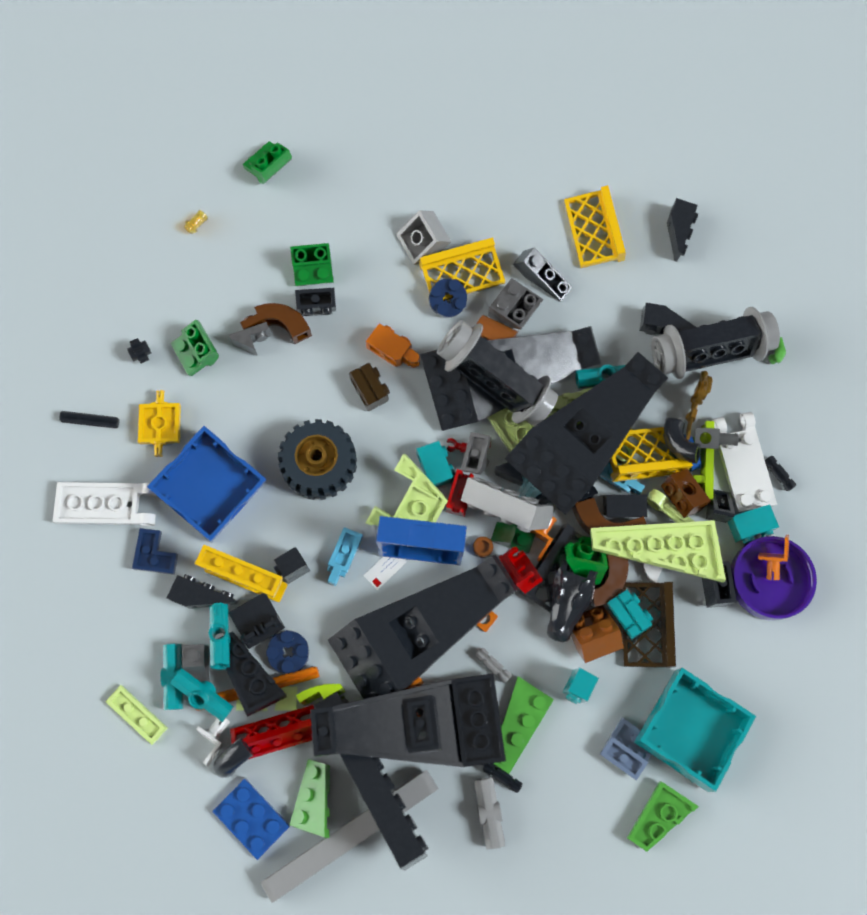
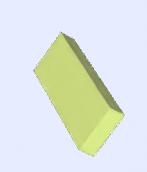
[106,685,168,745]

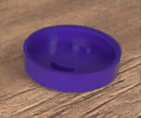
[730,536,817,620]

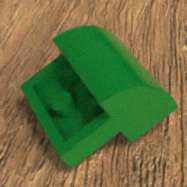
[242,141,292,184]
[290,243,334,286]
[170,319,219,376]

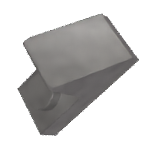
[229,322,271,356]
[461,432,491,475]

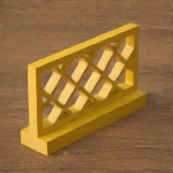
[564,185,626,268]
[419,237,505,301]
[610,427,693,482]

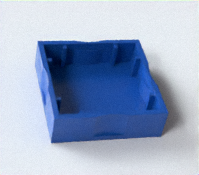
[147,426,266,543]
[376,516,467,566]

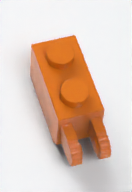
[366,323,420,368]

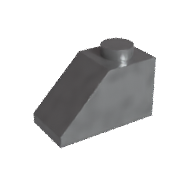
[182,644,209,682]

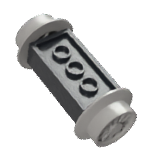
[651,307,780,379]
[437,320,558,426]

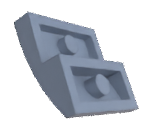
[600,717,652,781]

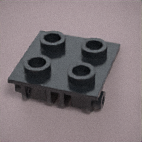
[229,593,285,649]

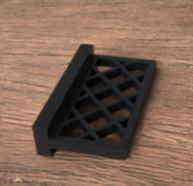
[519,524,583,613]

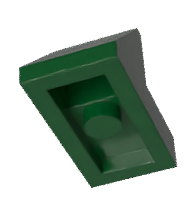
[491,522,536,555]

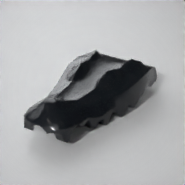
[547,560,598,642]

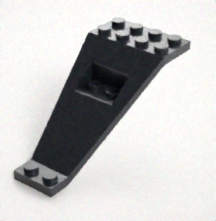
[420,326,601,431]
[505,352,668,515]
[328,554,519,699]
[310,673,506,768]

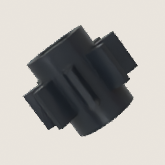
[127,338,152,364]

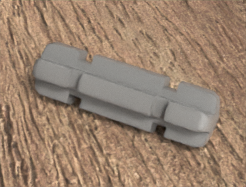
[476,648,512,683]

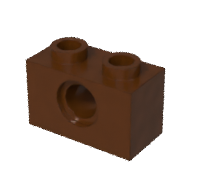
[661,469,711,518]

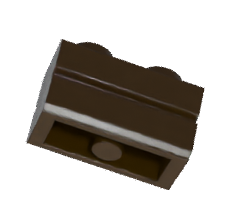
[349,363,390,411]

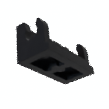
[603,495,648,518]

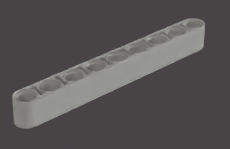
[261,770,439,903]

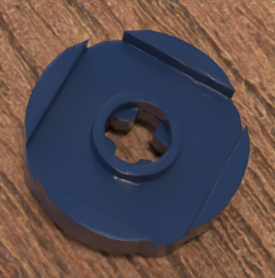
[428,278,467,318]
[266,630,309,674]

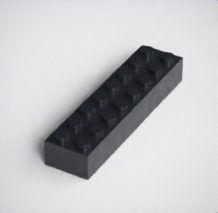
[314,692,429,871]

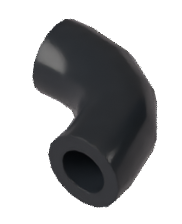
[663,418,701,464]
[214,737,254,778]

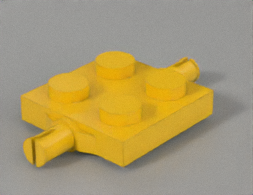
[138,390,181,457]

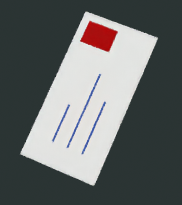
[363,557,407,590]

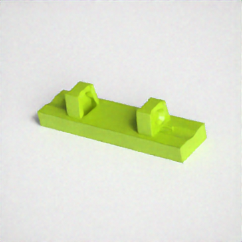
[693,421,714,500]

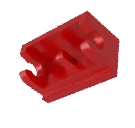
[445,469,474,517]
[499,547,543,594]

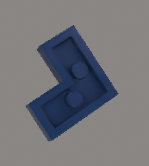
[132,528,178,575]

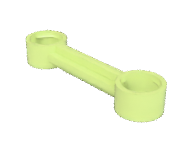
[647,489,719,539]

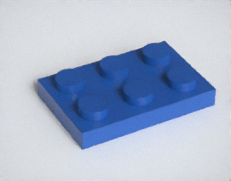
[212,778,290,860]

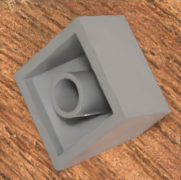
[396,210,451,265]

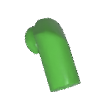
[768,337,786,364]

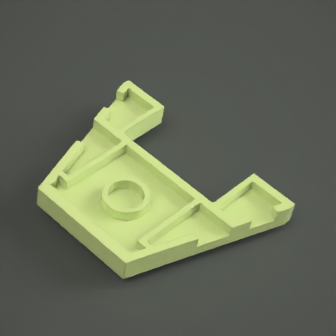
[366,454,448,526]

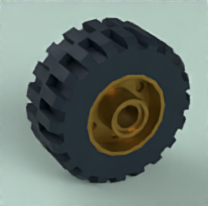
[278,419,357,500]

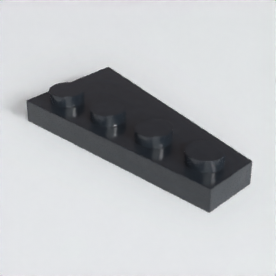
[217,631,287,717]

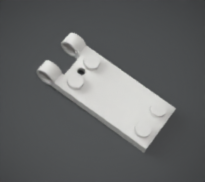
[712,412,777,514]
[53,482,157,526]

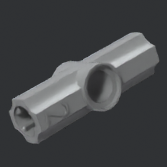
[474,777,505,849]

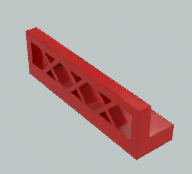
[230,705,315,759]

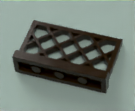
[622,582,676,668]

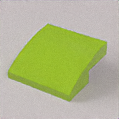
[296,684,346,706]

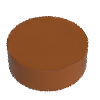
[473,537,493,558]

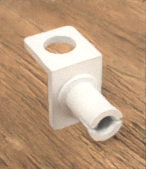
[196,719,230,767]

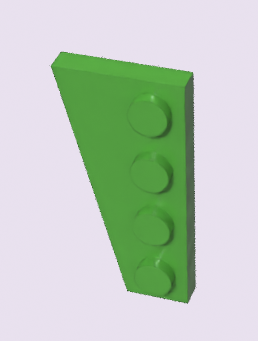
[493,676,554,774]

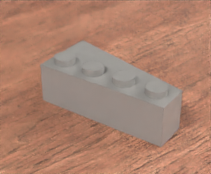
[461,477,555,532]

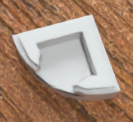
[642,563,662,583]

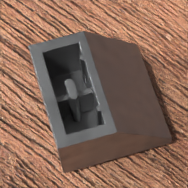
[488,278,543,330]

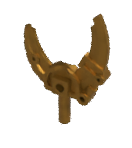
[685,371,713,440]

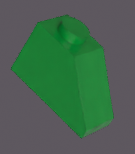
[565,536,608,585]

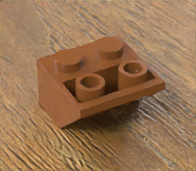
[571,605,624,663]

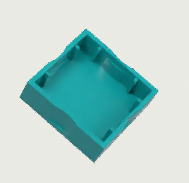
[634,667,756,792]

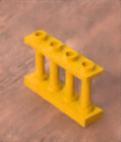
[194,544,288,603]

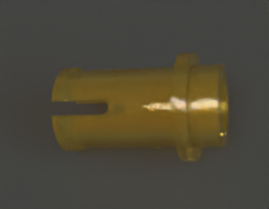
[184,210,208,234]

